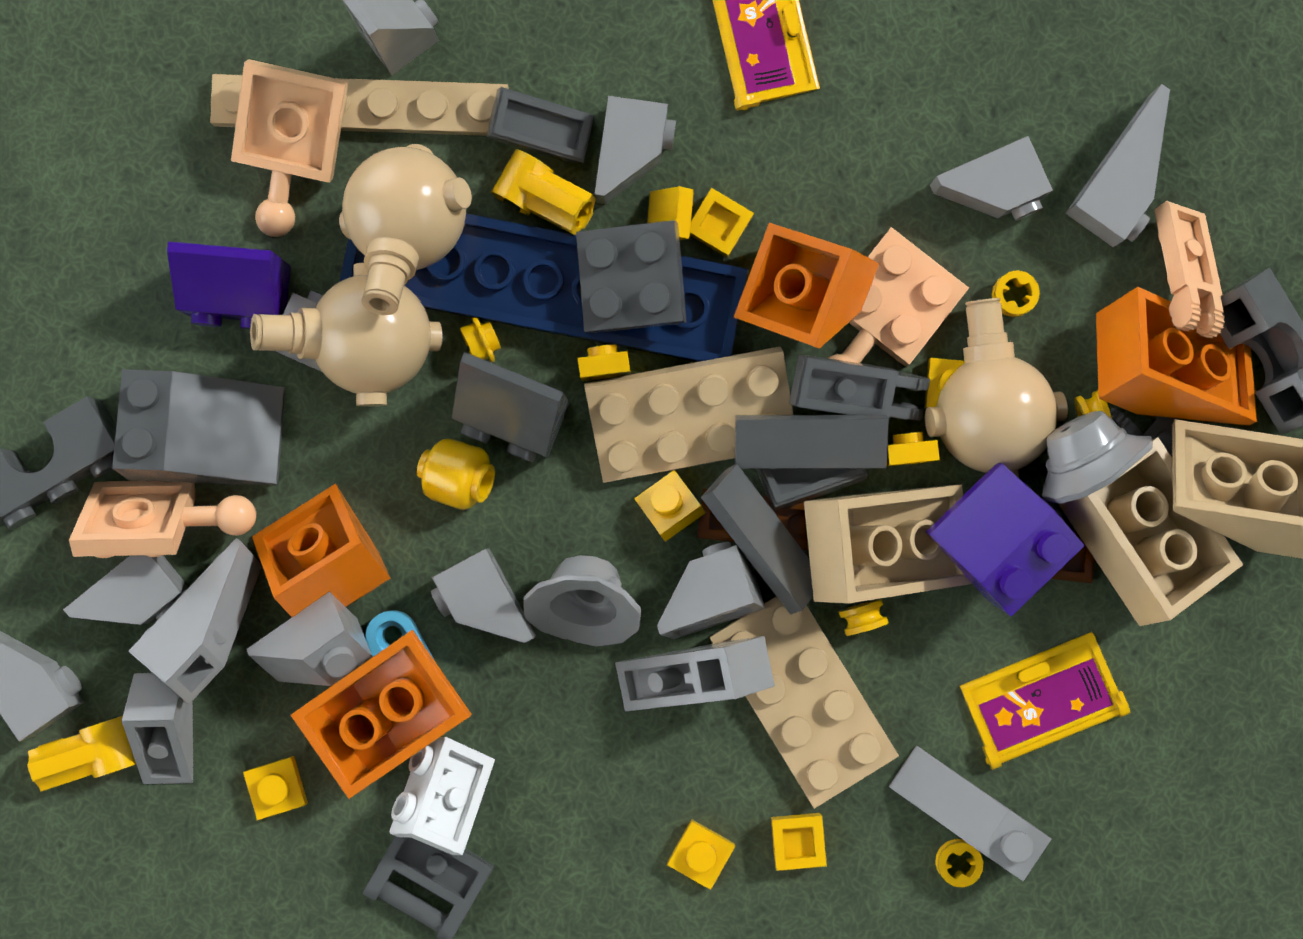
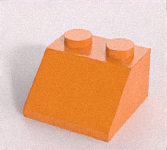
[734,223,880,349]
[252,483,391,617]

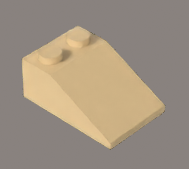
[1172,419,1303,559]
[804,485,972,603]

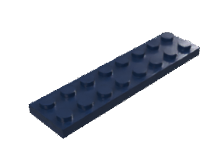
[340,214,748,362]

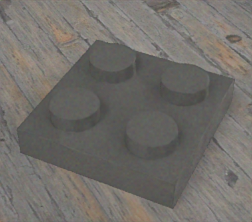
[576,220,687,334]

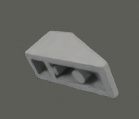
[342,0,439,75]
[1065,84,1170,247]
[0,631,84,742]
[615,636,775,711]
[889,745,1052,881]

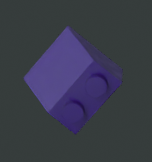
[167,241,291,330]
[926,463,1085,617]

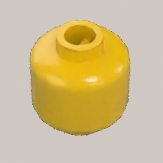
[417,438,495,510]

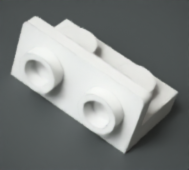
[390,737,495,855]

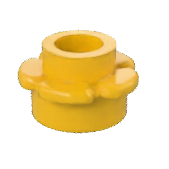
[460,317,501,363]

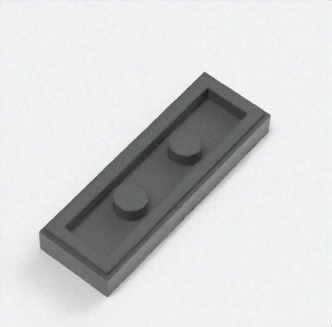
[734,415,889,469]
[701,464,813,615]

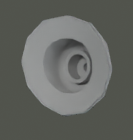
[1042,411,1153,504]
[524,555,641,647]

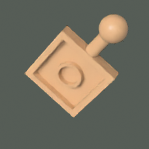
[231,59,348,237]
[828,227,969,367]
[69,481,256,558]

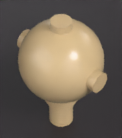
[339,144,472,315]
[250,263,442,406]
[925,298,1068,478]

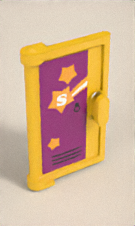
[712,0,820,111]
[960,632,1130,770]

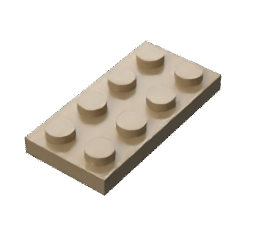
[584,347,793,483]
[709,596,899,809]

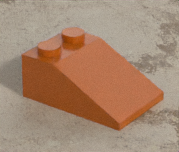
[1096,287,1257,426]
[290,629,472,799]

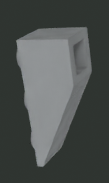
[129,538,262,704]

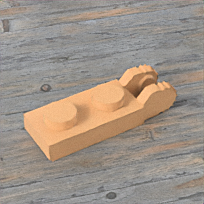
[1154,201,1225,338]

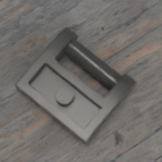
[362,836,494,939]

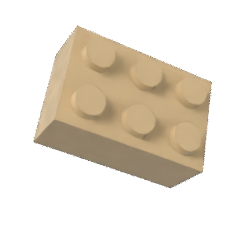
[1059,437,1243,626]

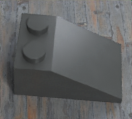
[452,352,570,463]
[112,369,285,486]

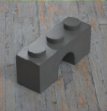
[1220,267,1303,435]
[0,396,116,530]

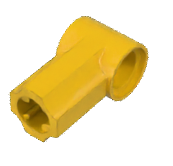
[491,149,597,236]
[27,716,136,791]

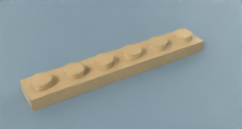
[210,74,509,136]

